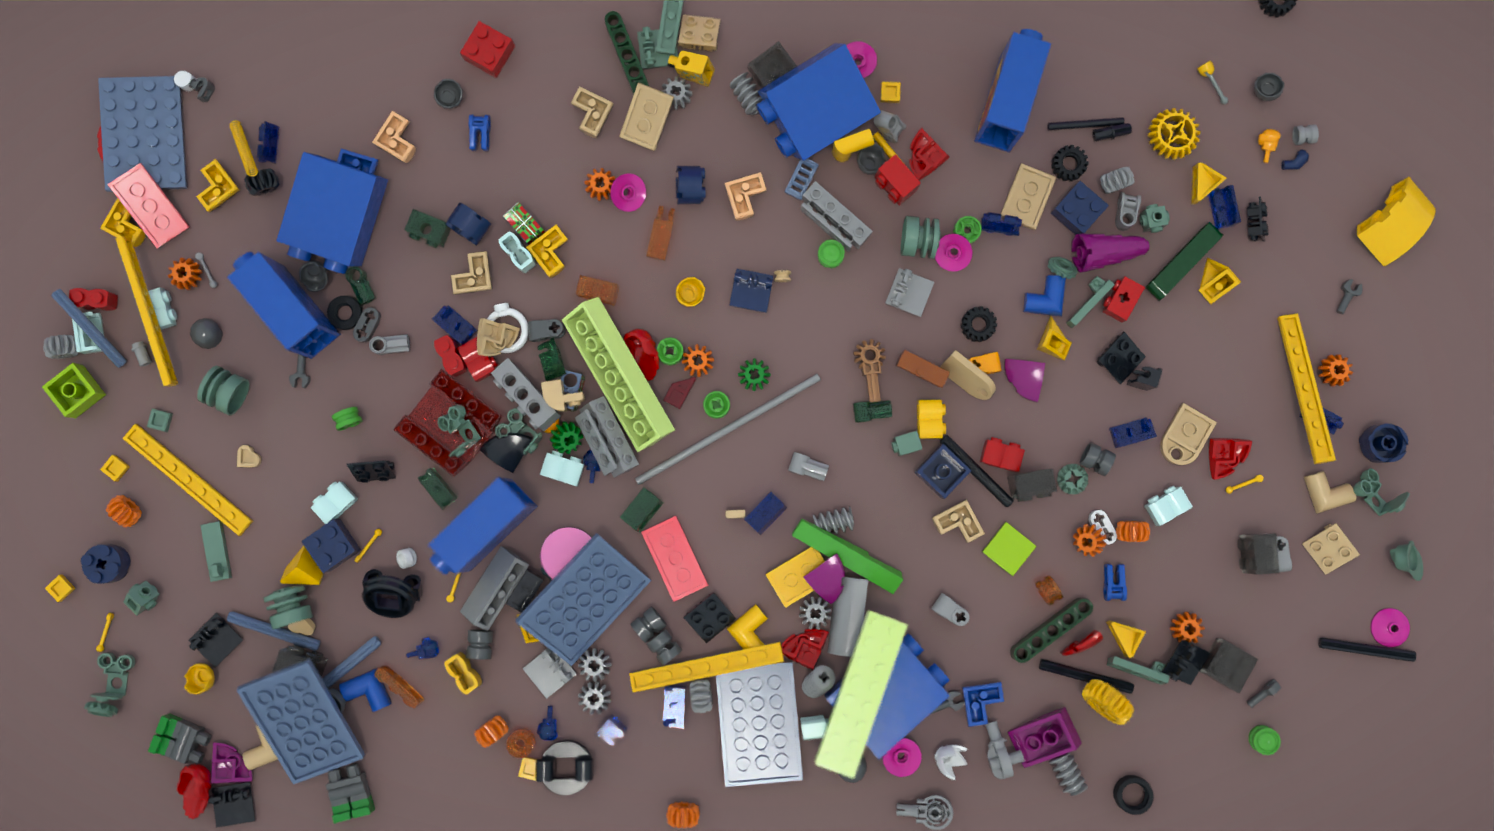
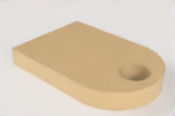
[940,350,996,400]
[1160,403,1217,465]

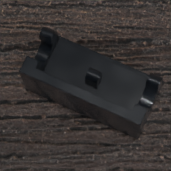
[1127,367,1163,391]
[506,568,544,613]

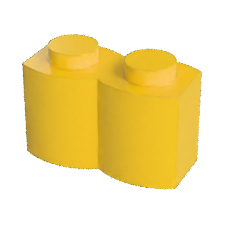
[917,400,946,439]
[444,652,482,695]

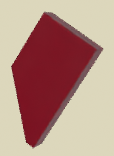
[663,377,697,409]

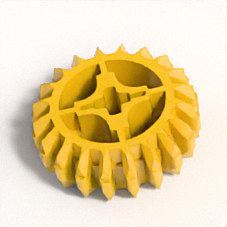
[1148,108,1201,160]
[1082,679,1134,725]

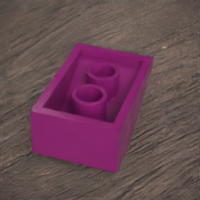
[1008,707,1082,768]

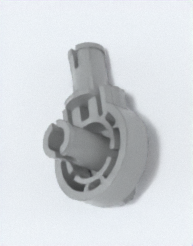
[985,721,1024,779]
[897,795,954,830]

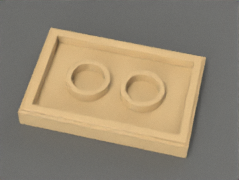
[619,83,675,151]
[1000,163,1056,230]

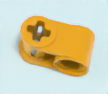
[969,352,1002,374]

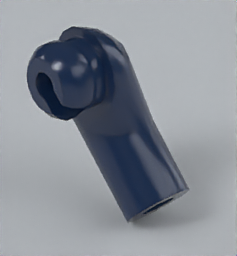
[1281,150,1309,170]

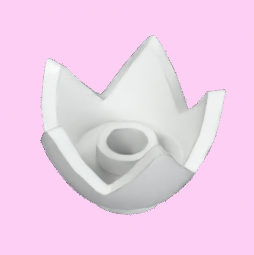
[935,745,967,780]

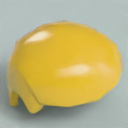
[676,277,705,307]
[184,663,215,695]

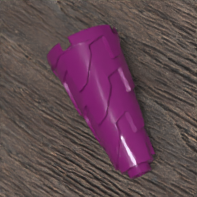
[1071,233,1150,273]

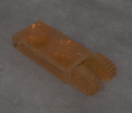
[646,206,675,261]
[374,666,424,708]

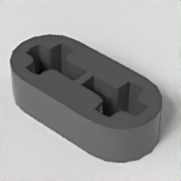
[353,307,381,343]

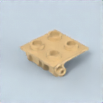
[678,15,720,52]
[1302,523,1360,575]

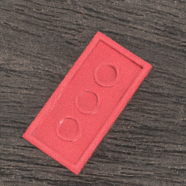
[107,163,190,248]
[641,516,708,602]

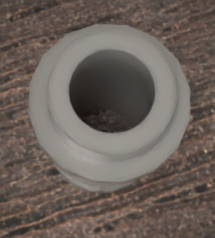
[131,341,152,367]

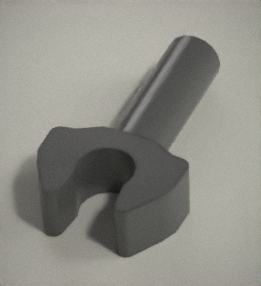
[1336,279,1363,314]
[289,354,311,388]
[1247,679,1281,708]
[930,690,965,714]

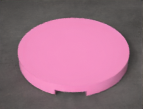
[540,528,591,580]

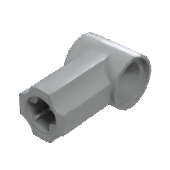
[369,335,410,355]
[788,452,829,481]

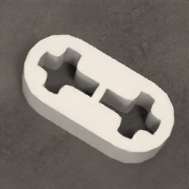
[1088,510,1117,544]

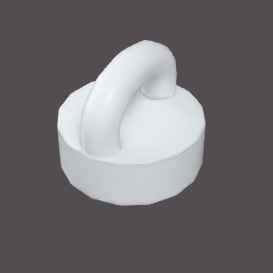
[396,548,417,569]

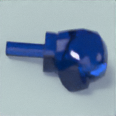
[583,450,600,483]
[406,637,439,659]
[537,706,558,741]

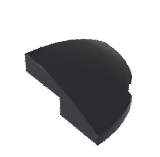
[480,433,532,473]

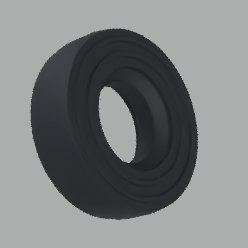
[327,296,363,330]

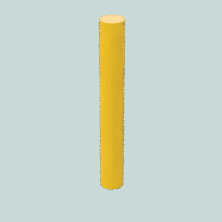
[873,132,901,160]

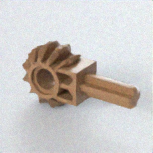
[853,339,886,403]

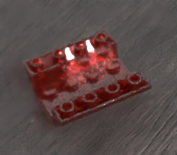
[393,369,502,477]

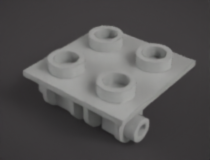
[885,268,934,317]
[523,648,577,699]

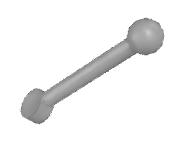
[195,252,217,288]

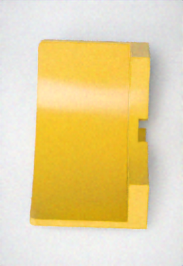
[1357,177,1435,266]

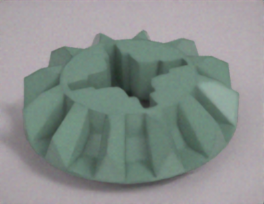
[1048,257,1078,279]
[1057,464,1088,494]
[84,701,118,717]

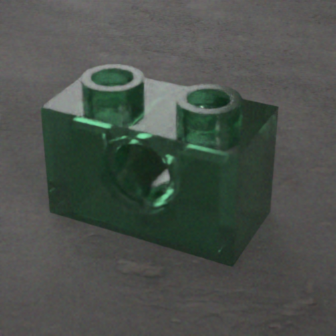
[404,209,451,248]

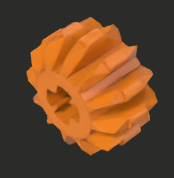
[584,168,616,201]
[167,258,203,290]
[682,344,714,377]
[1318,354,1354,387]
[106,495,142,527]
[1116,521,1150,542]
[1073,524,1106,557]
[1170,612,1205,643]
[474,716,509,748]
[666,801,700,828]

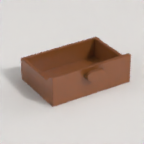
[895,350,950,388]

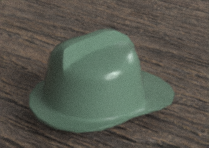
[1390,540,1424,581]

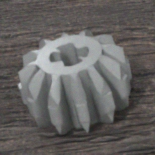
[661,76,692,110]
[1100,167,1135,194]
[43,335,79,359]
[799,596,832,630]
[578,648,612,682]
[690,679,713,713]
[578,681,611,715]

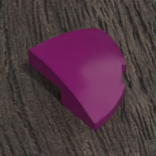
[1004,359,1045,402]
[804,553,845,604]
[211,743,252,784]

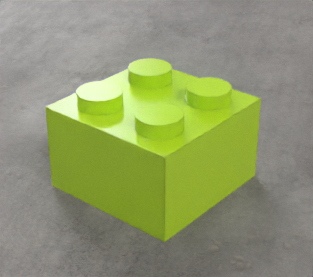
[42,363,106,419]

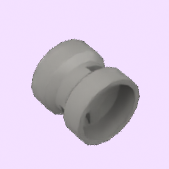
[1292,124,1319,145]

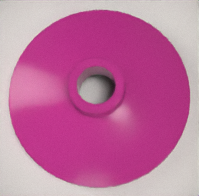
[846,41,877,78]
[610,173,646,212]
[935,234,973,272]
[1370,608,1410,647]
[883,738,921,777]

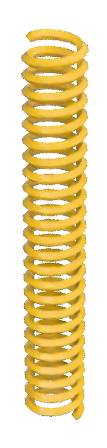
[229,120,258,176]

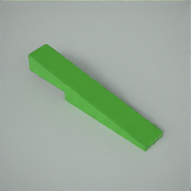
[792,519,904,594]

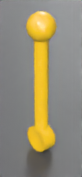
[1225,475,1264,494]
[354,529,382,563]
[446,573,461,602]
[96,612,114,652]

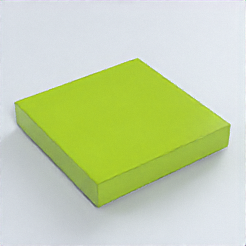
[982,522,1036,576]

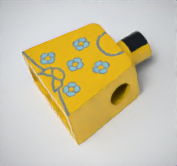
[668,51,715,87]

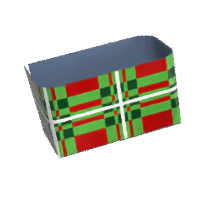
[503,202,545,245]
[561,370,585,412]

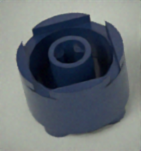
[676,166,706,204]
[445,202,491,246]
[1359,423,1408,463]
[81,544,131,584]

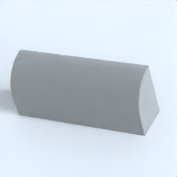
[460,546,529,631]
[827,576,868,657]

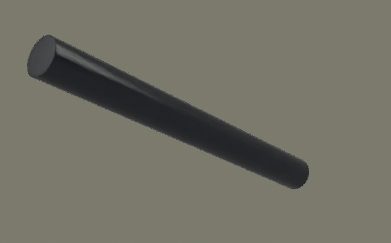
[1048,117,1125,130]

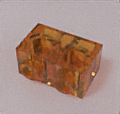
[575,275,619,306]

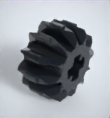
[244,169,280,196]

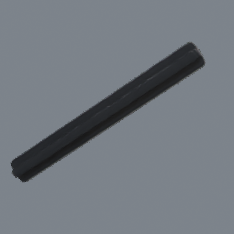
[940,435,1014,507]
[1318,638,1417,662]
[1039,659,1134,694]

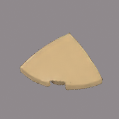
[477,318,520,356]

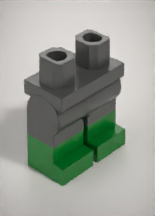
[148,713,212,764]
[326,763,375,824]

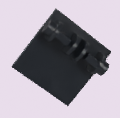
[1247,196,1268,241]
[1097,331,1146,385]
[347,460,396,483]
[683,593,736,643]
[188,613,243,668]
[1161,639,1211,685]
[208,782,255,827]

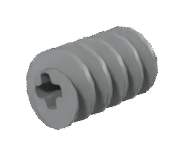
[730,72,762,115]
[812,506,854,534]
[802,666,835,698]
[1049,752,1088,796]

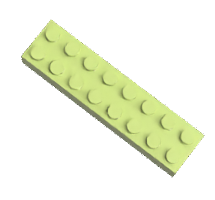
[562,297,675,452]
[815,610,908,778]

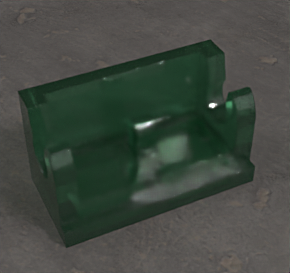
[537,337,566,381]
[418,468,458,510]
[620,488,664,532]

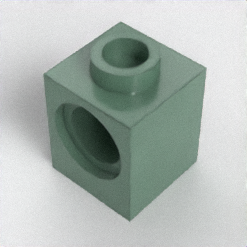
[891,431,922,456]

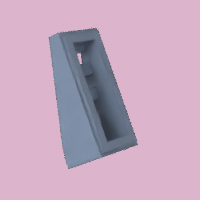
[785,158,819,200]

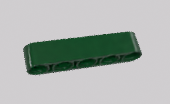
[604,11,649,95]
[1145,222,1223,301]
[1010,598,1093,663]

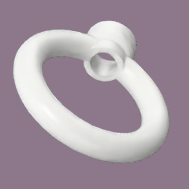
[487,303,529,353]

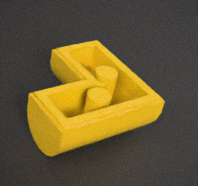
[832,129,874,162]
[196,159,240,212]
[100,198,146,247]
[526,224,568,278]
[727,604,768,650]

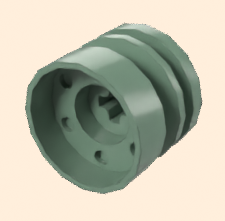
[901,216,941,259]
[197,365,250,416]
[263,586,313,630]

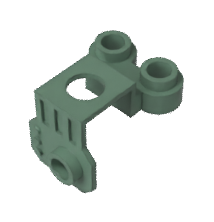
[437,404,481,458]
[495,408,543,455]
[1353,468,1410,516]
[90,652,135,702]

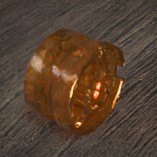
[1035,575,1063,606]
[506,728,536,758]

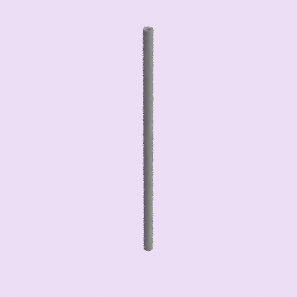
[635,374,821,485]

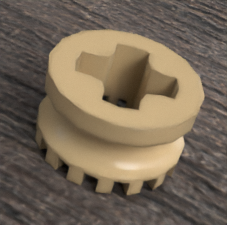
[774,270,791,282]

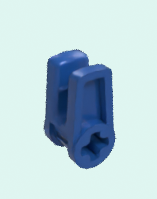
[469,114,491,151]
[1103,564,1127,601]

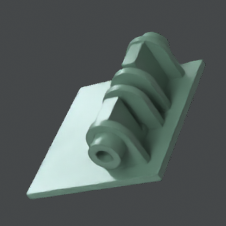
[637,27,678,69]

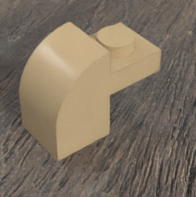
[541,380,585,412]

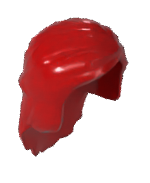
[623,329,659,381]
[176,764,212,819]

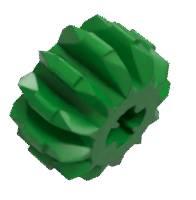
[738,358,771,391]
[549,421,584,454]

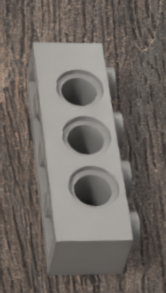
[491,358,561,431]

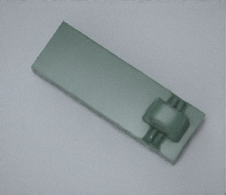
[656,0,684,56]
[1066,276,1115,328]
[200,521,232,582]
[1107,656,1170,685]

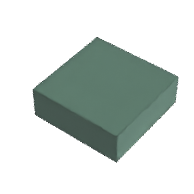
[147,409,173,432]

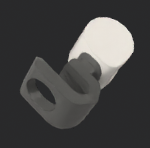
[174,71,214,102]

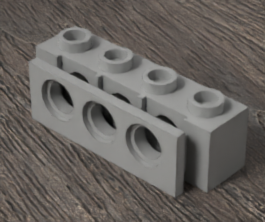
[800,181,873,252]
[575,396,639,478]

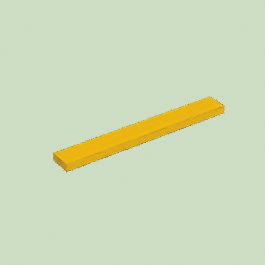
[115,236,178,387]
[1277,313,1336,464]
[122,424,253,536]
[629,642,784,693]

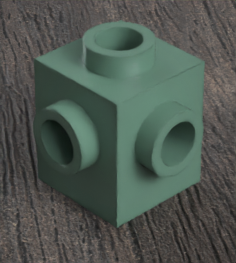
[1140,204,1170,233]
[123,581,159,616]

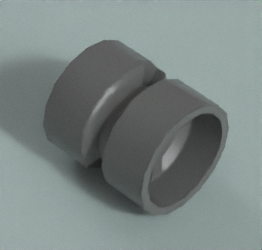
[1079,442,1116,476]
[630,606,667,643]
[466,629,493,660]
[646,629,682,666]

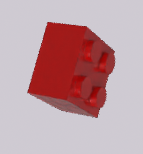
[460,21,515,78]
[875,154,921,206]

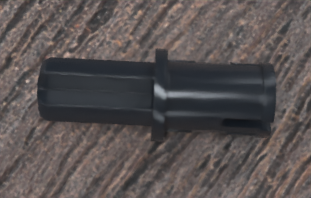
[1092,123,1132,142]

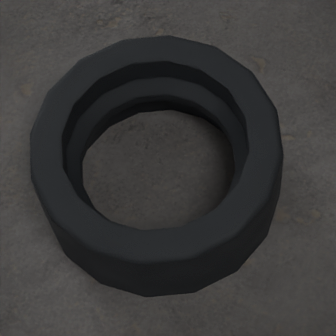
[1113,775,1154,815]

